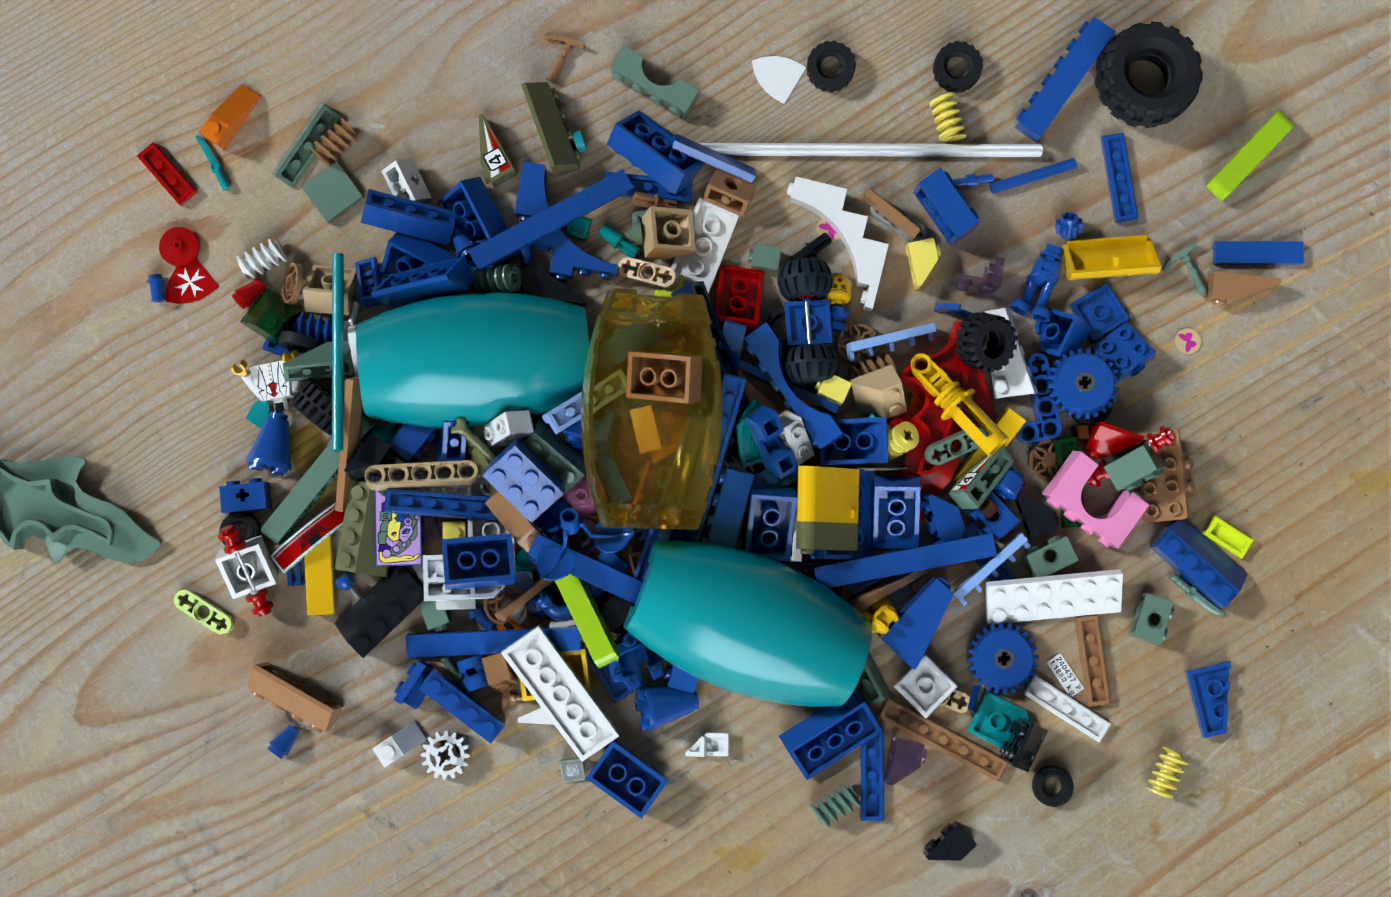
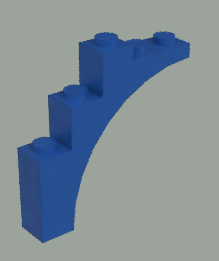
[514,161,619,281]

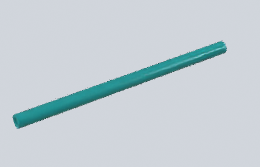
[332,253,344,452]

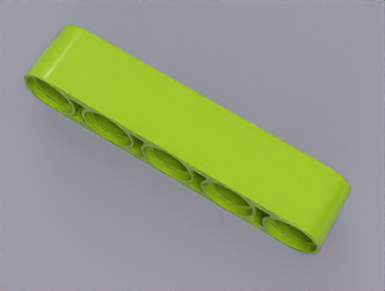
[1205,110,1296,201]
[555,574,621,668]

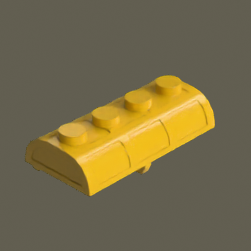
[1062,235,1161,280]

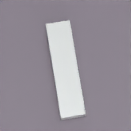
[1022,675,1111,743]

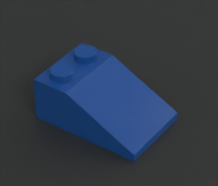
[820,417,889,466]
[873,476,921,549]

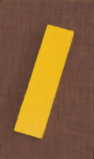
[952,407,1026,482]

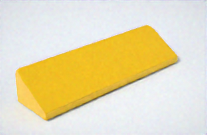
[303,526,336,616]

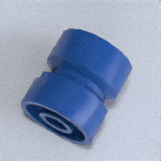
[457,654,488,692]

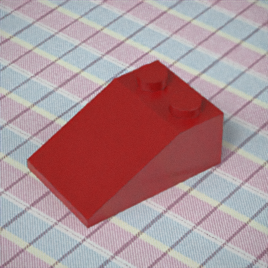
[714,264,764,337]

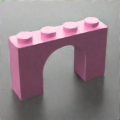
[1042,451,1149,549]

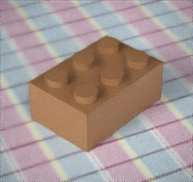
[626,350,703,404]

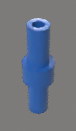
[952,174,994,188]

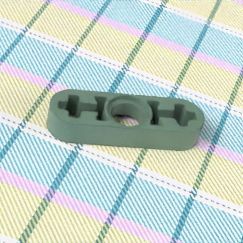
[924,426,987,465]

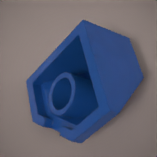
[1034,308,1092,358]

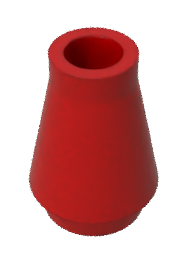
[231,278,266,309]

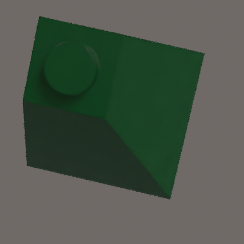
[240,288,303,346]

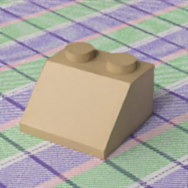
[642,206,696,260]
[303,264,357,316]
[850,365,907,419]

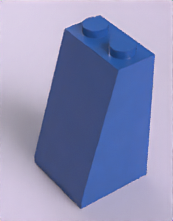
[877,576,954,670]

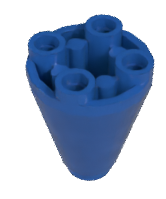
[246,412,291,475]
[635,685,699,731]

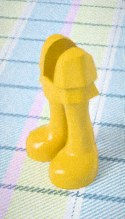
[861,597,899,634]

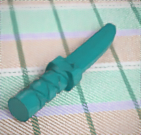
[195,135,231,191]

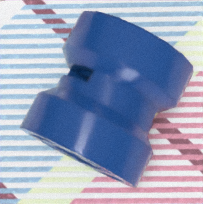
[830,306,850,333]

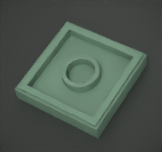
[302,162,364,223]

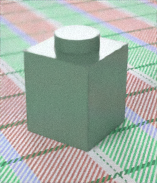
[748,244,782,274]
[419,601,453,632]

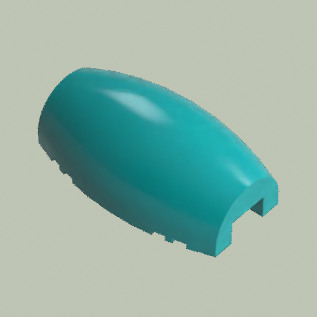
[356,292,592,429]
[623,540,872,707]

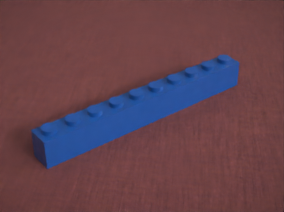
[664,466,754,693]

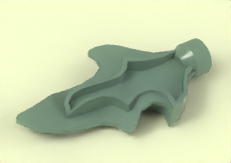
[0,455,162,563]

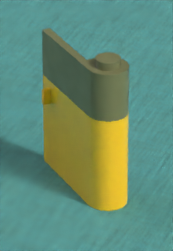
[796,466,860,554]

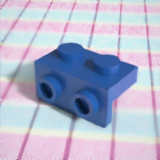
[393,660,441,709]

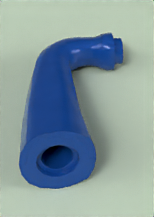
[534,551,631,621]

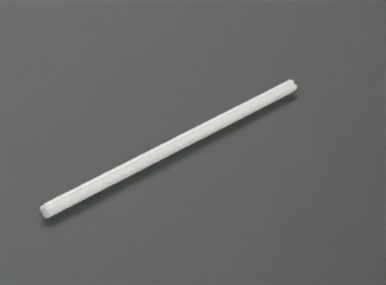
[699,143,1043,157]

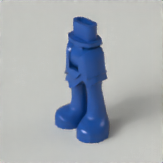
[1009,244,1064,322]

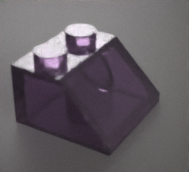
[884,735,927,785]

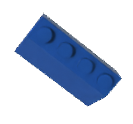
[607,111,706,195]
[438,177,520,268]
[380,232,477,298]
[371,256,475,307]
[1150,519,1248,608]
[779,688,882,780]

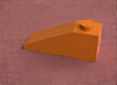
[199,84,261,151]

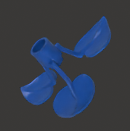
[536,500,635,581]

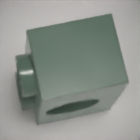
[1022,534,1079,577]
[1129,593,1174,645]

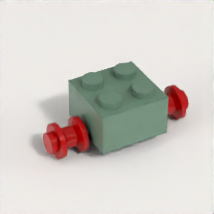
[1087,425,1177,492]

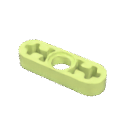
[174,590,234,634]

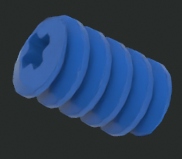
[293,311,332,344]

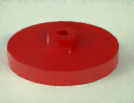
[159,227,200,267]

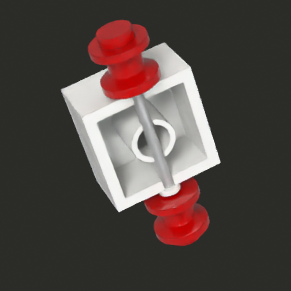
[215,525,279,617]

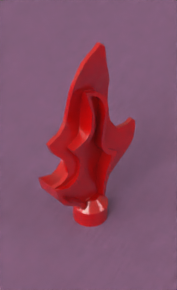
[890,321,996,521]

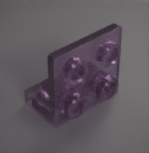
[950,257,1005,295]

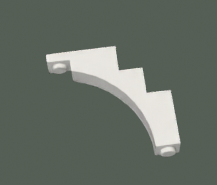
[787,177,889,312]

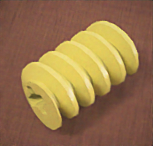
[929,92,967,142]
[887,422,919,462]
[1146,747,1189,798]

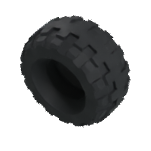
[1095,21,1203,128]

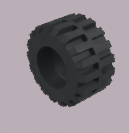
[954,312,1017,372]
[291,379,332,435]

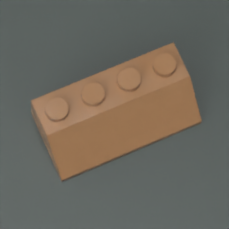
[247,662,344,733]

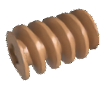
[309,118,358,167]
[849,353,899,380]

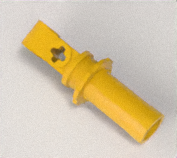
[911,353,1009,456]

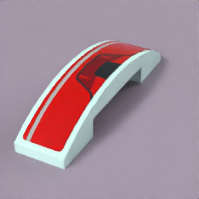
[270,502,345,574]

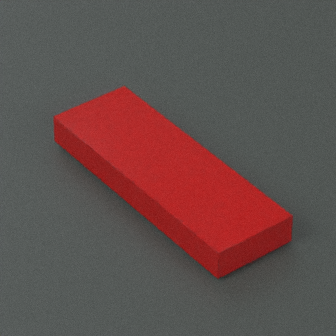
[137,142,197,206]

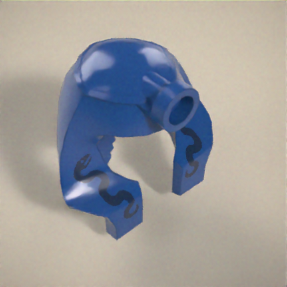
[609,633,664,691]

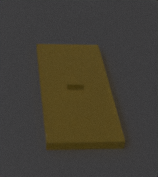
[290,424,338,511]

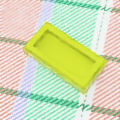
[1203,516,1254,559]

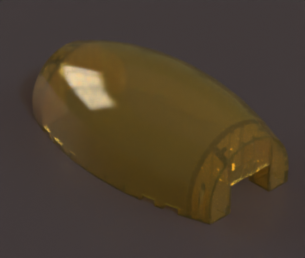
[581,288,722,530]

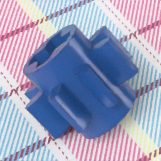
[1055,212,1083,240]

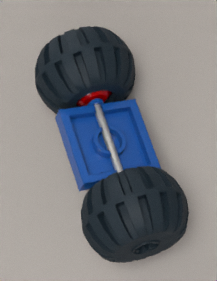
[777,258,840,387]

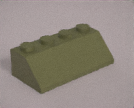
[521,82,581,178]
[335,480,389,577]

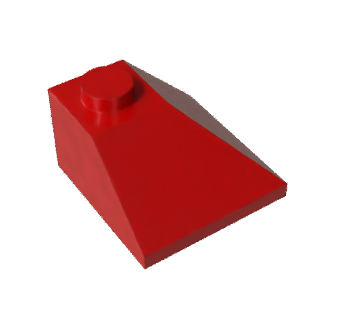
[1083,421,1145,460]

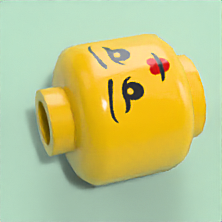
[823,273,852,307]

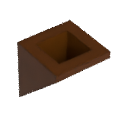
[1071,425,1090,440]
[978,497,998,520]

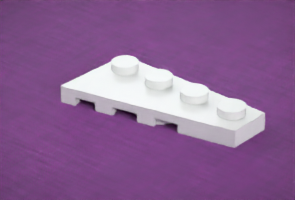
[985,308,1038,399]

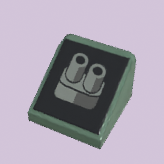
[560,757,585,782]

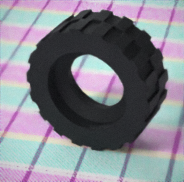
[807,40,856,93]
[933,41,983,93]

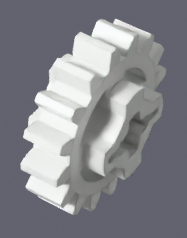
[421,730,471,780]

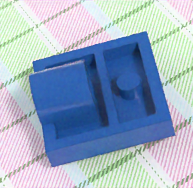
[1091,322,1156,381]

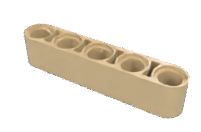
[364,460,478,491]

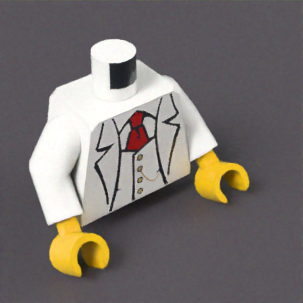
[231,350,304,413]

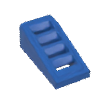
[355,257,383,308]

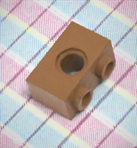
[703,168,757,217]
[482,653,519,692]

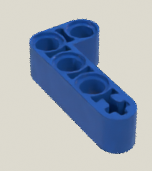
[1016,353,1062,444]

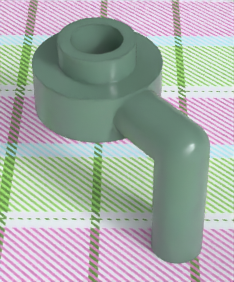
[628,210,647,246]

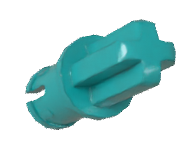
[598,224,640,258]

